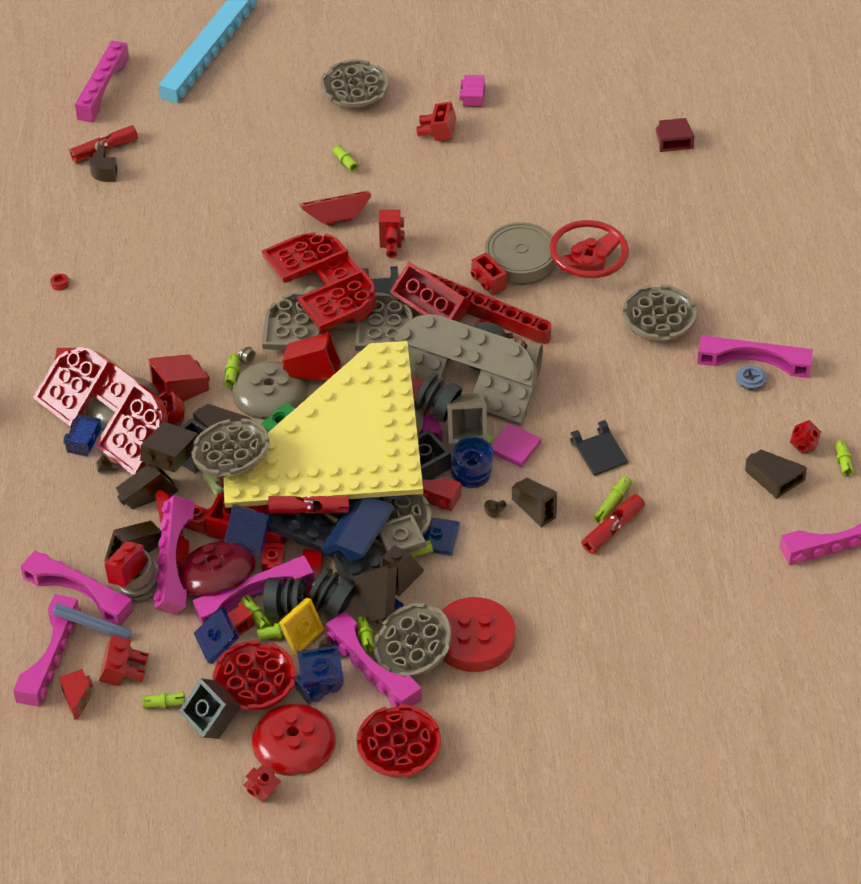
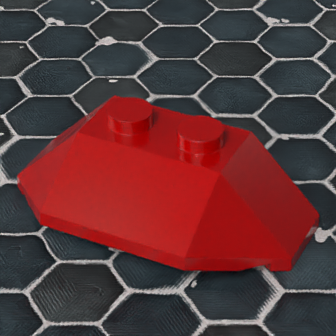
[299,190,371,225]

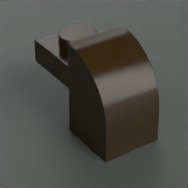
[88,145,118,182]

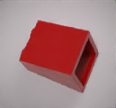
[282,332,342,381]
[148,354,210,402]

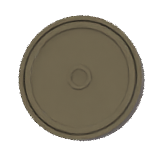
[485,222,556,283]

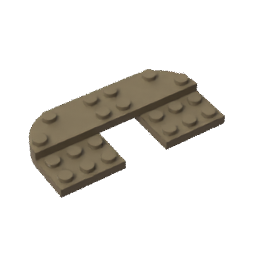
[262,292,412,351]
[395,314,537,424]

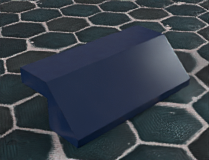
[321,497,394,562]

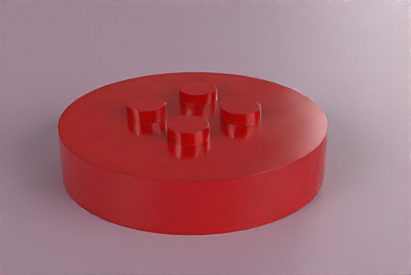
[441,597,515,672]

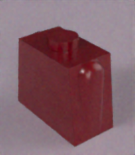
[656,118,694,152]

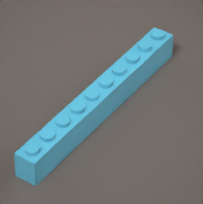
[158,0,257,103]

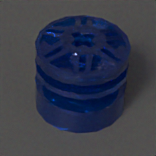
[451,436,494,488]

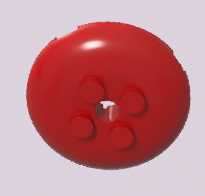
[213,640,296,711]
[252,703,336,776]
[357,704,441,778]

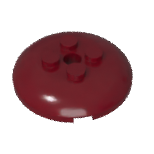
[177,541,255,596]

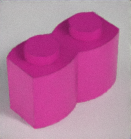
[459,75,485,106]

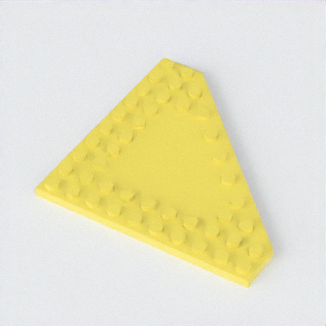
[224,341,423,508]

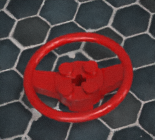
[550,220,629,278]

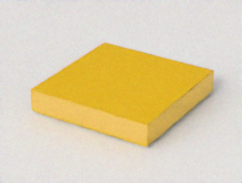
[279,597,325,655]

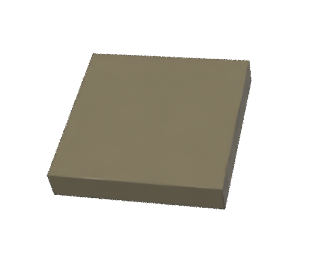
[378,514,426,553]

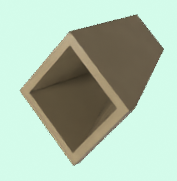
[447,393,487,444]

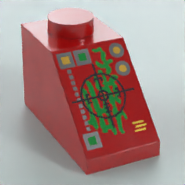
[59,669,93,720]

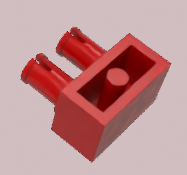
[416,102,457,141]
[379,210,405,258]
[99,635,149,686]

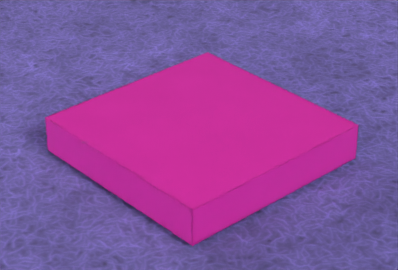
[489,424,542,467]

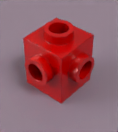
[790,420,821,454]
[243,764,281,802]

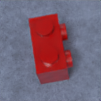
[470,252,507,296]
[104,541,147,587]

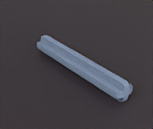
[53,603,132,639]

